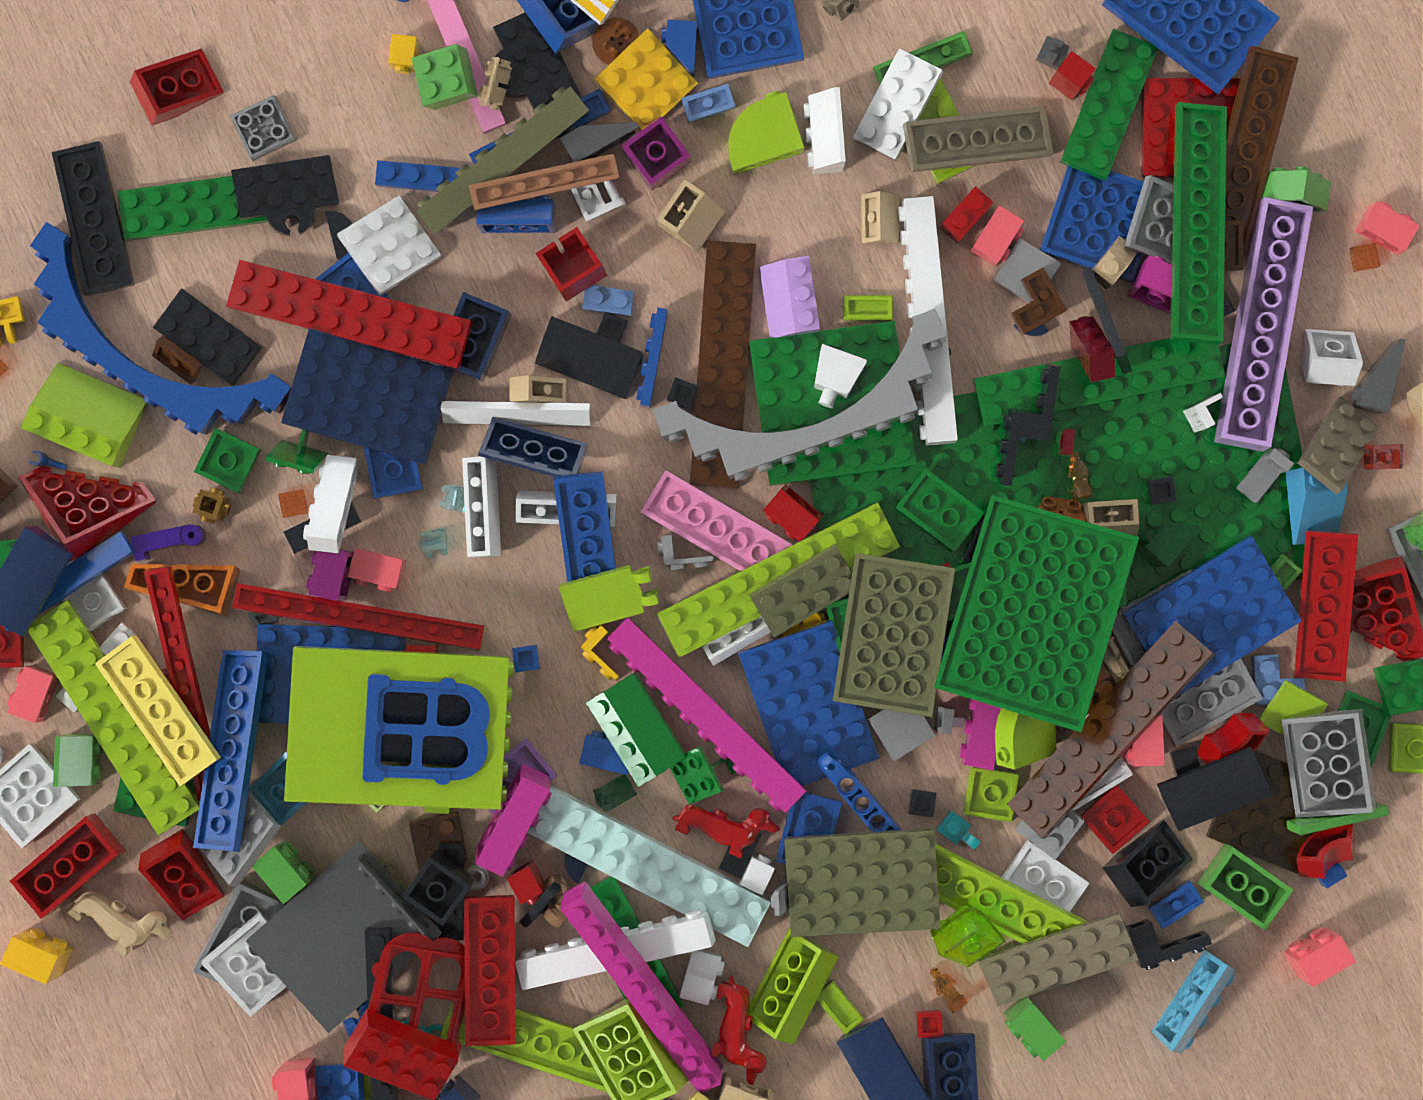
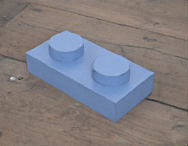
[681,83,735,124]
[582,285,634,317]

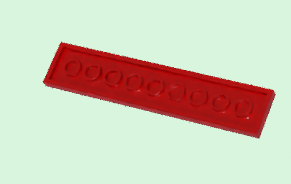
[226,259,473,369]

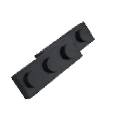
[995,363,1061,486]
[1126,919,1212,970]

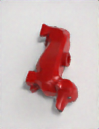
[672,804,780,858]
[712,976,767,1085]

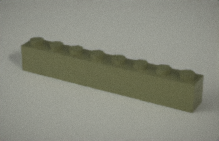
[416,86,589,234]

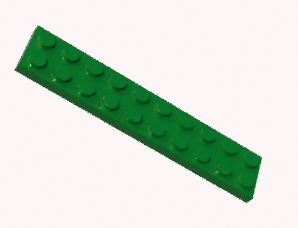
[1170,102,1227,345]
[973,338,1225,427]

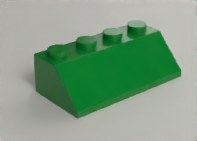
[586,672,687,787]

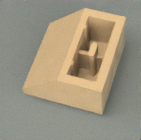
[657,179,725,252]
[1082,499,1139,537]

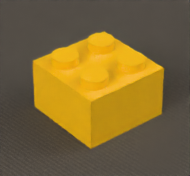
[0,927,74,984]

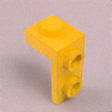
[581,625,620,681]

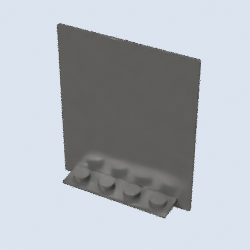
[246,840,442,1033]

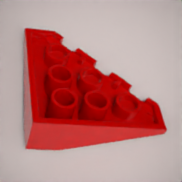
[19,466,156,561]
[1350,556,1423,661]

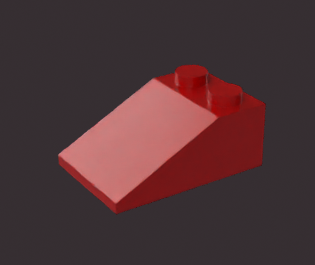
[130,48,224,126]
[138,829,224,921]

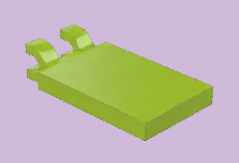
[558,565,659,632]

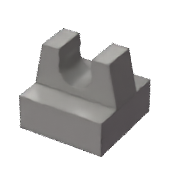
[934,706,965,734]

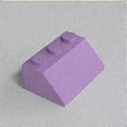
[759,256,820,338]

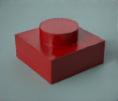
[916,1010,943,1038]

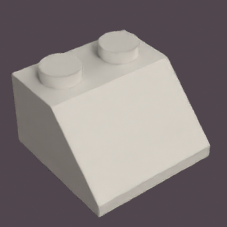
[1302,329,1363,386]

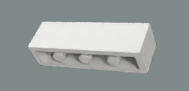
[303,455,358,553]
[462,457,501,558]
[516,490,617,527]

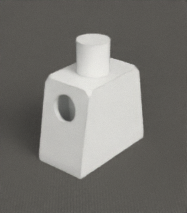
[814,344,867,408]

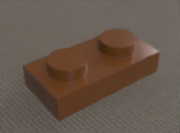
[152,336,203,385]

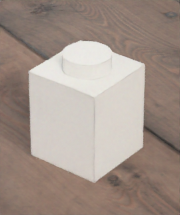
[740,854,775,895]

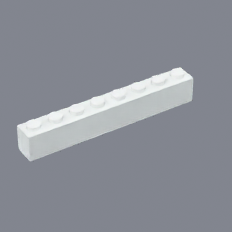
[515,910,716,990]

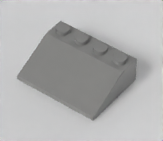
[1282,709,1377,818]

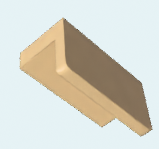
[861,191,899,245]

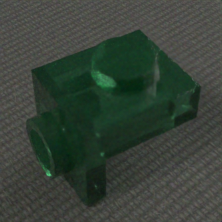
[593,774,637,812]

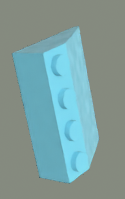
[1152,950,1235,1054]

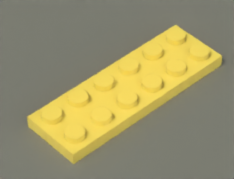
[95,635,221,786]

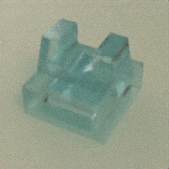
[439,484,465,513]
[420,527,448,559]

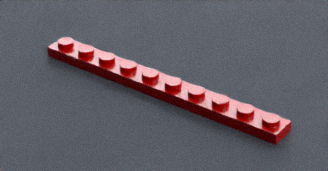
[144,565,210,803]
[232,583,484,651]

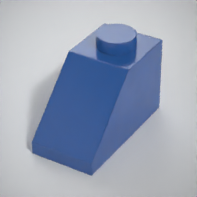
[662,20,697,77]
[579,730,629,775]

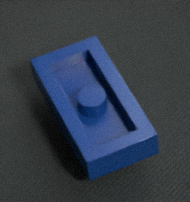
[1148,880,1204,929]

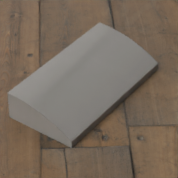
[193,880,284,983]

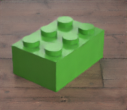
[1197,844,1293,930]

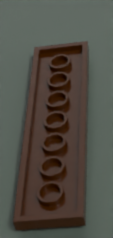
[1225,46,1299,254]

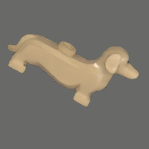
[68,890,173,957]

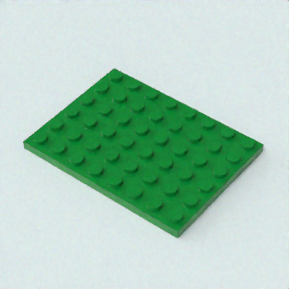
[934,495,1139,732]

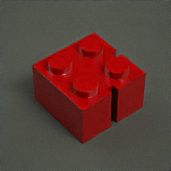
[535,227,607,302]

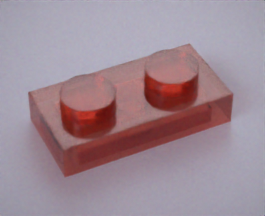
[1363,444,1403,470]

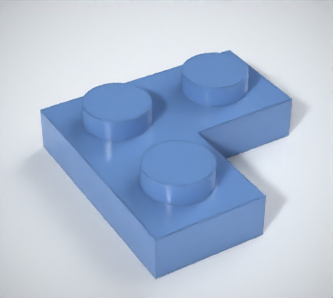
[1251,654,1305,705]

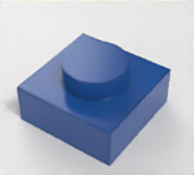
[512,645,540,673]

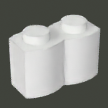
[679,949,725,1006]

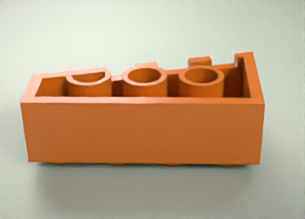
[124,564,240,616]

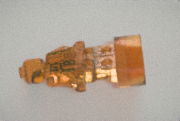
[1068,452,1093,500]
[930,967,968,1014]

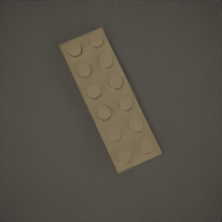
[903,106,1054,173]
[979,911,1139,1007]

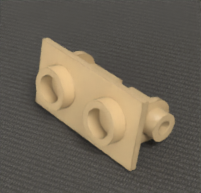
[478,57,512,111]
[1103,632,1132,683]

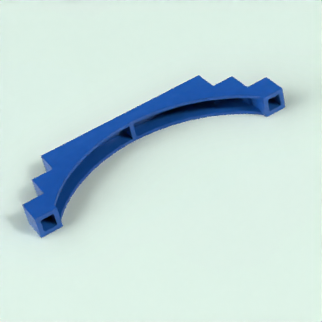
[30,222,292,435]

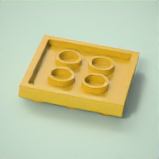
[594,28,698,131]

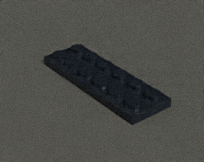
[51,141,135,296]

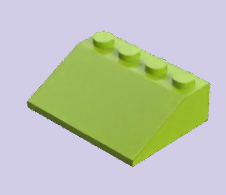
[21,363,148,468]
[573,998,689,1100]

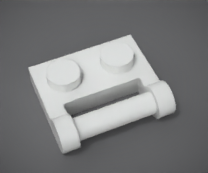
[571,180,626,223]

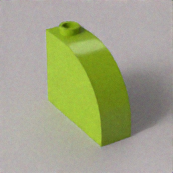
[728,91,804,175]
[995,708,1057,770]

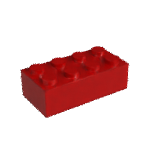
[9,813,126,919]
[343,1009,459,1100]

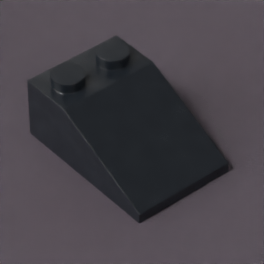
[1102,820,1192,907]

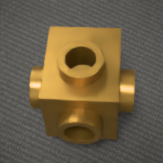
[192,487,232,524]

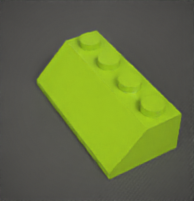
[749,928,839,1045]

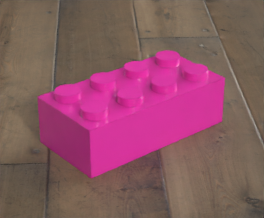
[475,763,552,877]

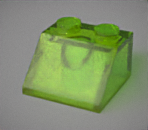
[930,904,1006,967]

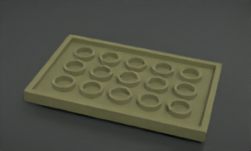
[833,553,955,717]
[784,828,941,937]

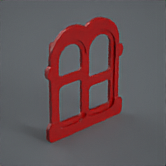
[368,932,465,1058]

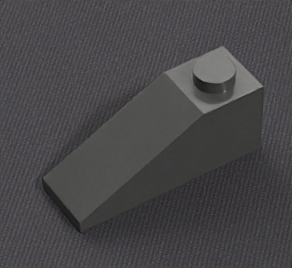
[560,122,640,162]
[1351,339,1405,414]

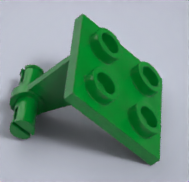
[265,430,328,474]
[670,746,737,804]

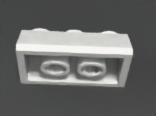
[803,87,846,174]

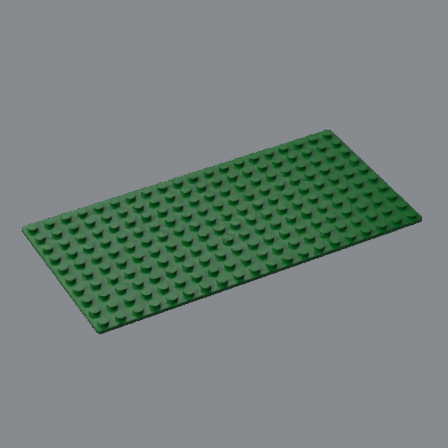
[809,343,1305,637]

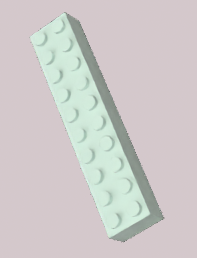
[527,785,771,947]

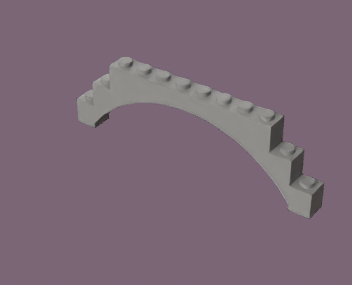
[653,309,946,481]

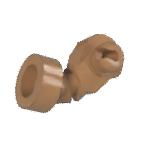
[542,874,570,928]

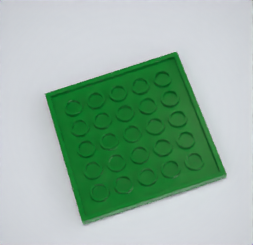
[749,321,917,486]

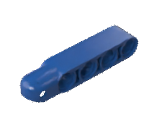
[818,752,902,832]

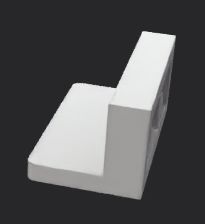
[1183,393,1223,433]

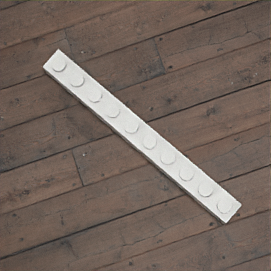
[898,196,958,446]

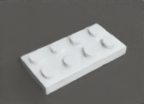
[853,49,943,161]

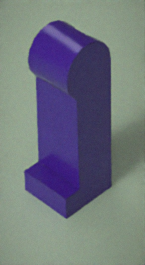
[130,524,206,562]

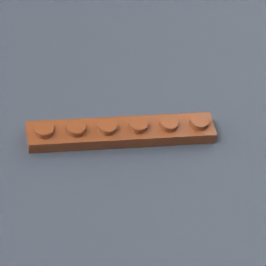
[469,154,620,211]

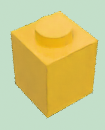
[388,34,420,74]

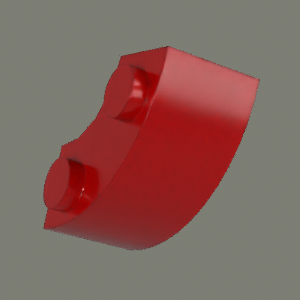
[1197,713,1270,764]
[1297,824,1355,879]

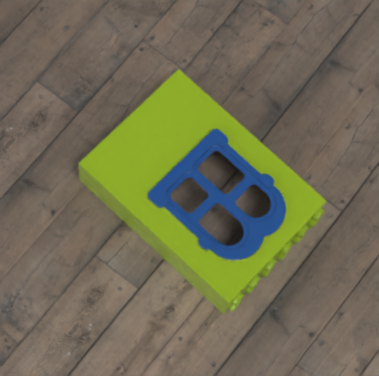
[284,646,514,810]

